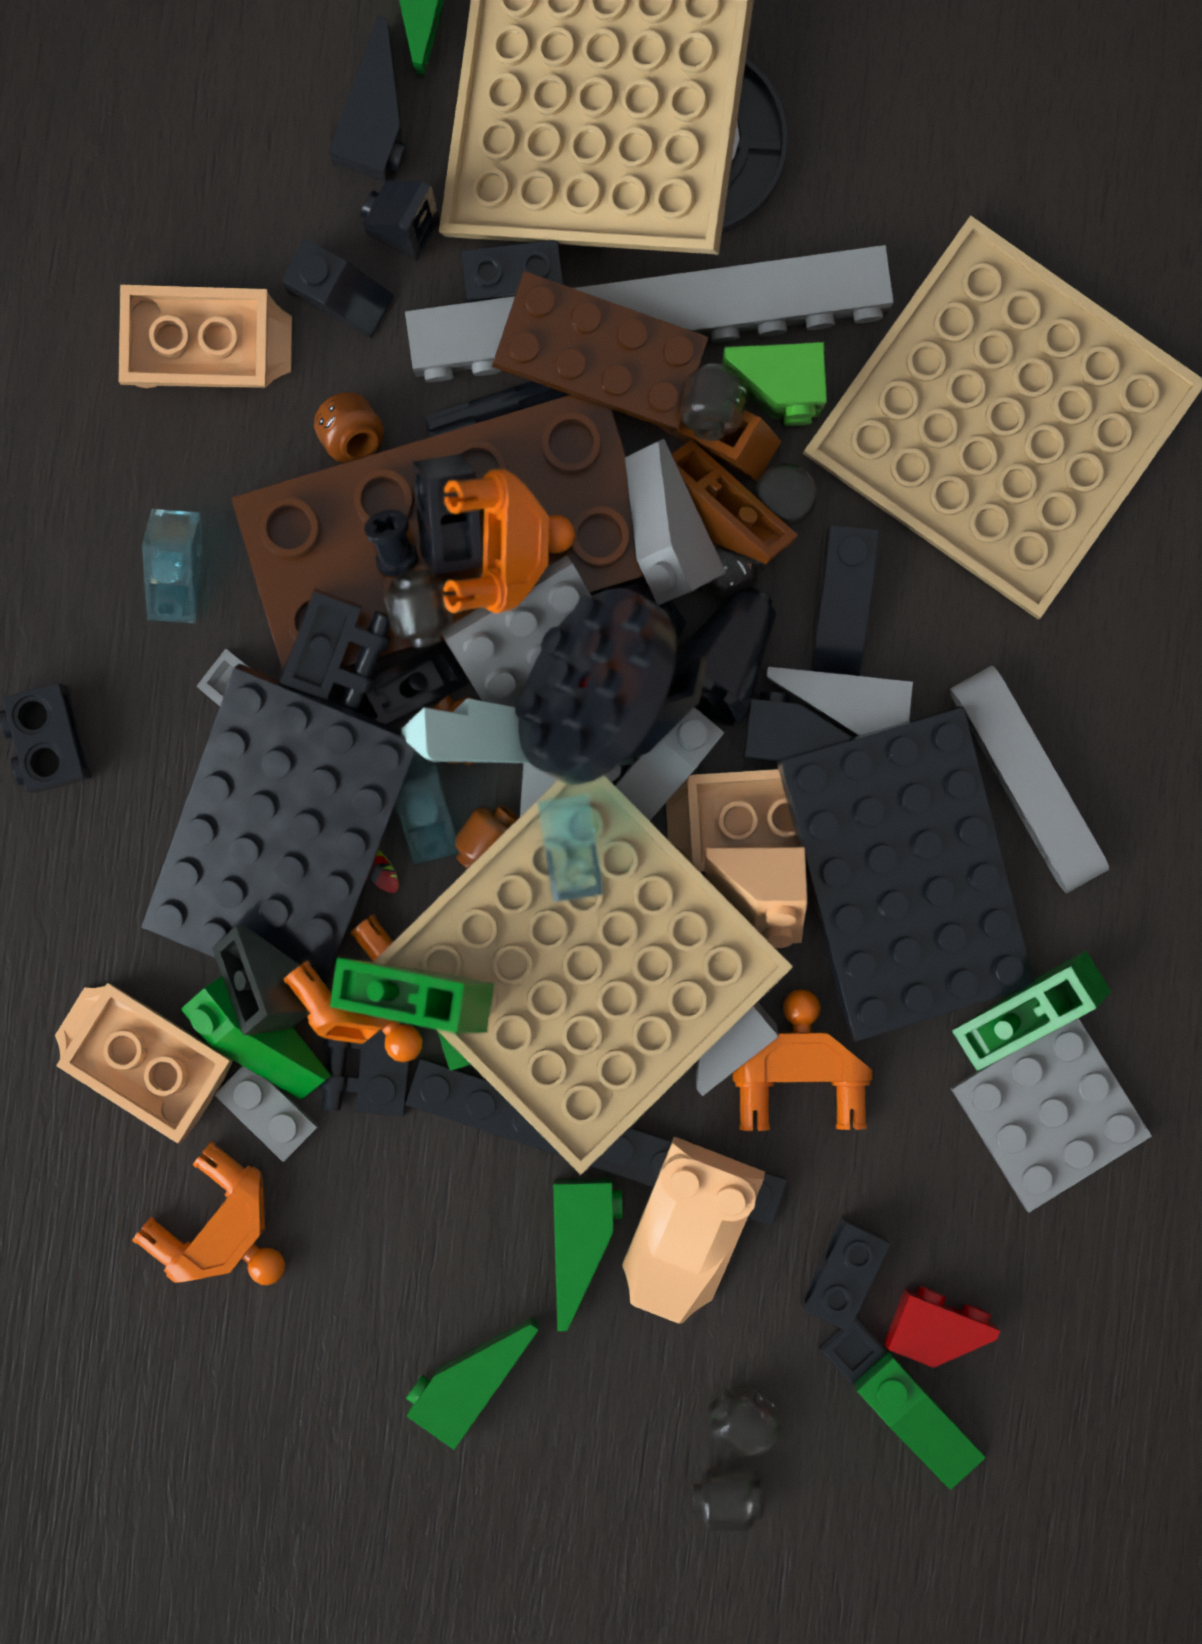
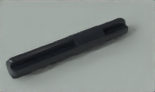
[426,381,570,437]

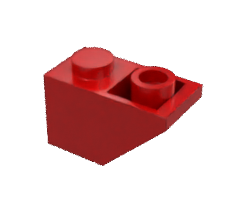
[884,1286,1000,1368]

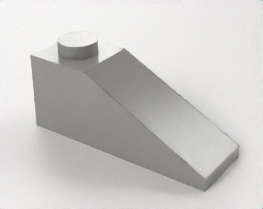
[625,439,726,605]
[764,667,913,737]
[614,707,724,821]

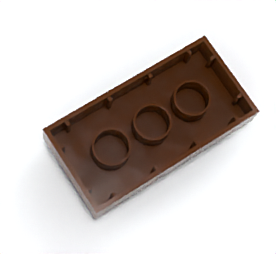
[231,395,646,670]

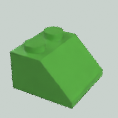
[721,342,827,426]

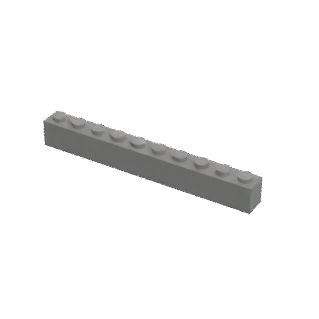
[405,245,894,382]

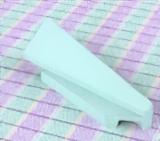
[402,698,634,765]

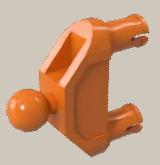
[443,469,576,613]
[283,914,423,1063]
[732,989,873,1131]
[132,1141,286,1286]

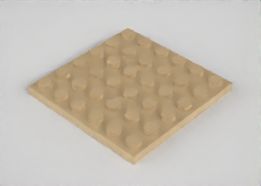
[439,0,754,254]
[803,215,1202,619]
[373,775,793,1174]

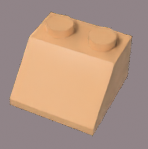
[704,847,807,948]

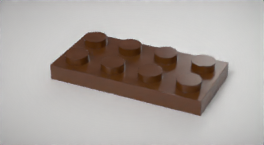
[491,271,708,432]

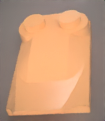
[119,285,292,389]
[666,769,799,872]
[55,983,233,1144]
[622,1136,765,1324]

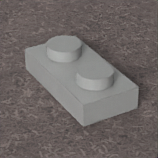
[215,1066,319,1162]

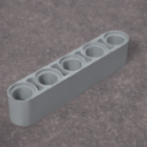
[949,665,1109,894]

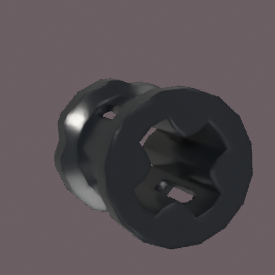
[364,510,419,576]

